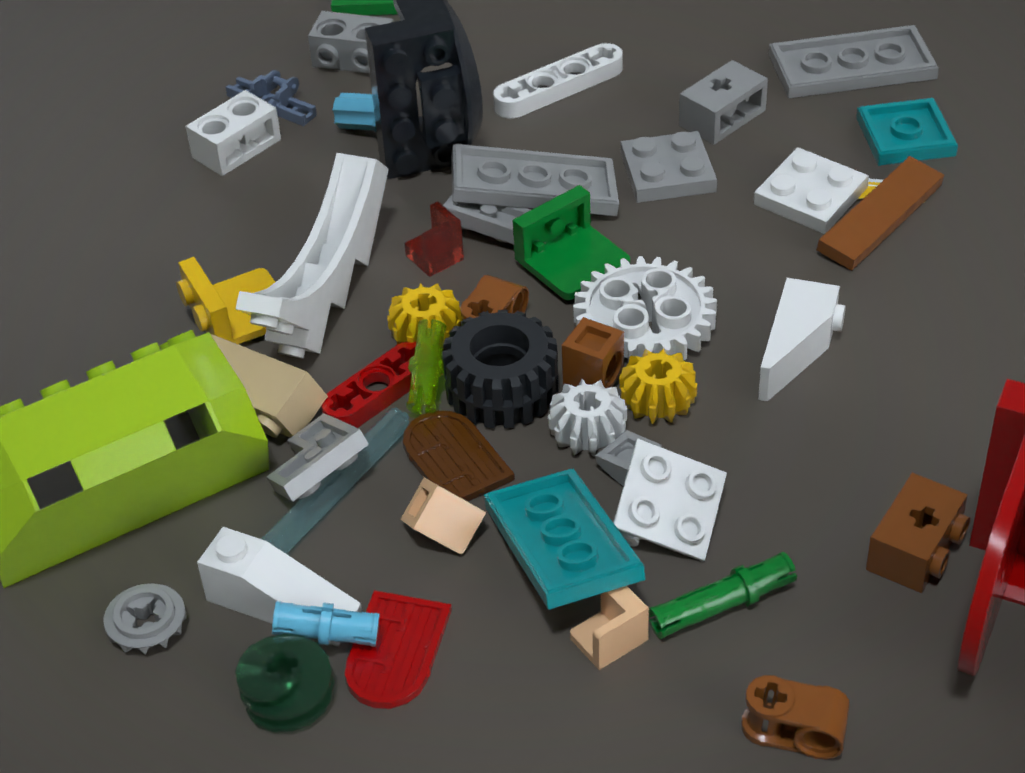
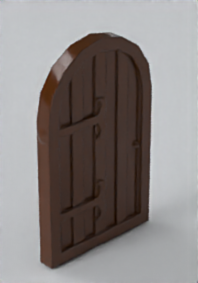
[403,411,515,501]

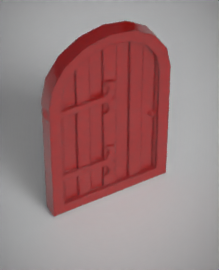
[345,590,452,709]

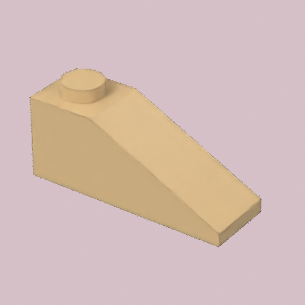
[211,334,328,438]

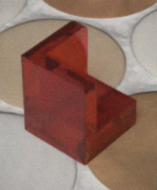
[404,201,464,277]

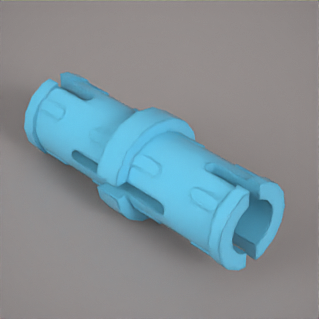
[272,601,380,647]

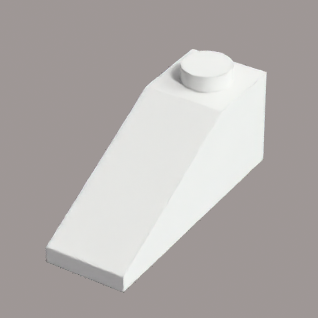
[758,278,846,402]
[197,527,362,646]

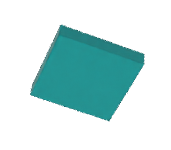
[856,98,958,166]

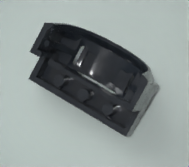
[365,0,483,180]

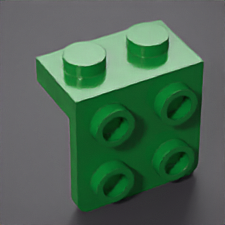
[512,185,630,300]

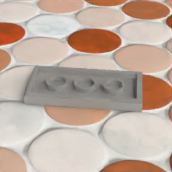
[769,25,939,98]
[451,144,619,216]

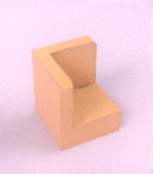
[400,477,486,554]
[570,586,649,670]

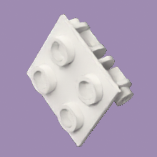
[613,439,727,562]

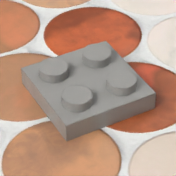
[620,131,717,203]

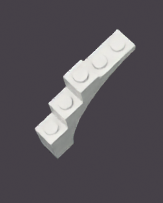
[236,153,388,359]

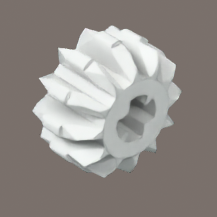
[548,379,627,457]

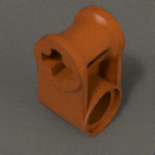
[460,275,529,320]
[741,675,850,759]

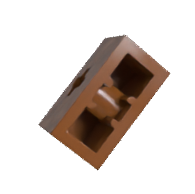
[866,472,971,593]

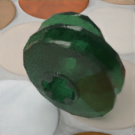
[235,634,334,733]

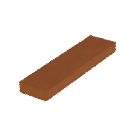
[817,156,945,271]

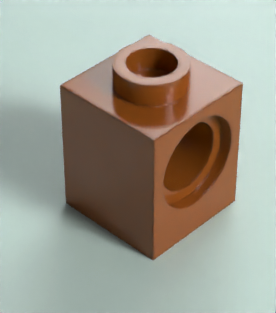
[562,317,624,388]

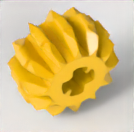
[387,283,463,354]
[619,348,698,424]

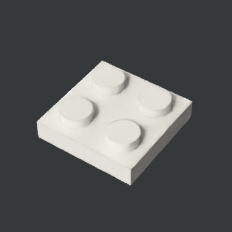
[754,147,869,234]

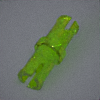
[406,319,446,414]

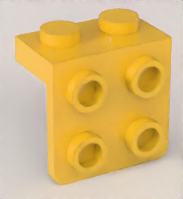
[176,257,275,345]

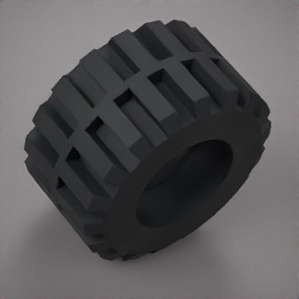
[442,310,559,429]

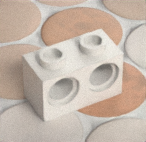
[186,90,281,176]

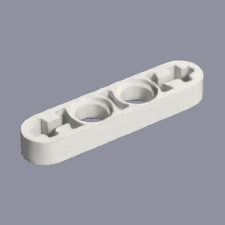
[494,43,623,118]

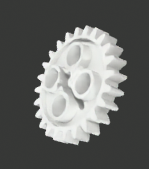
[573,256,717,361]

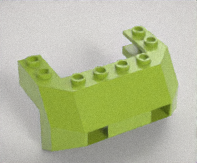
[0,330,269,589]

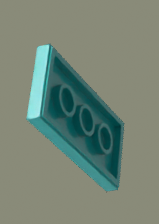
[484,468,646,610]

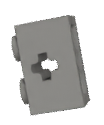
[679,60,768,145]

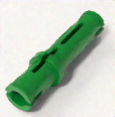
[649,552,797,639]

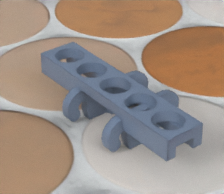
[226,70,317,126]

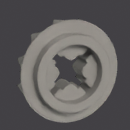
[104,583,187,655]

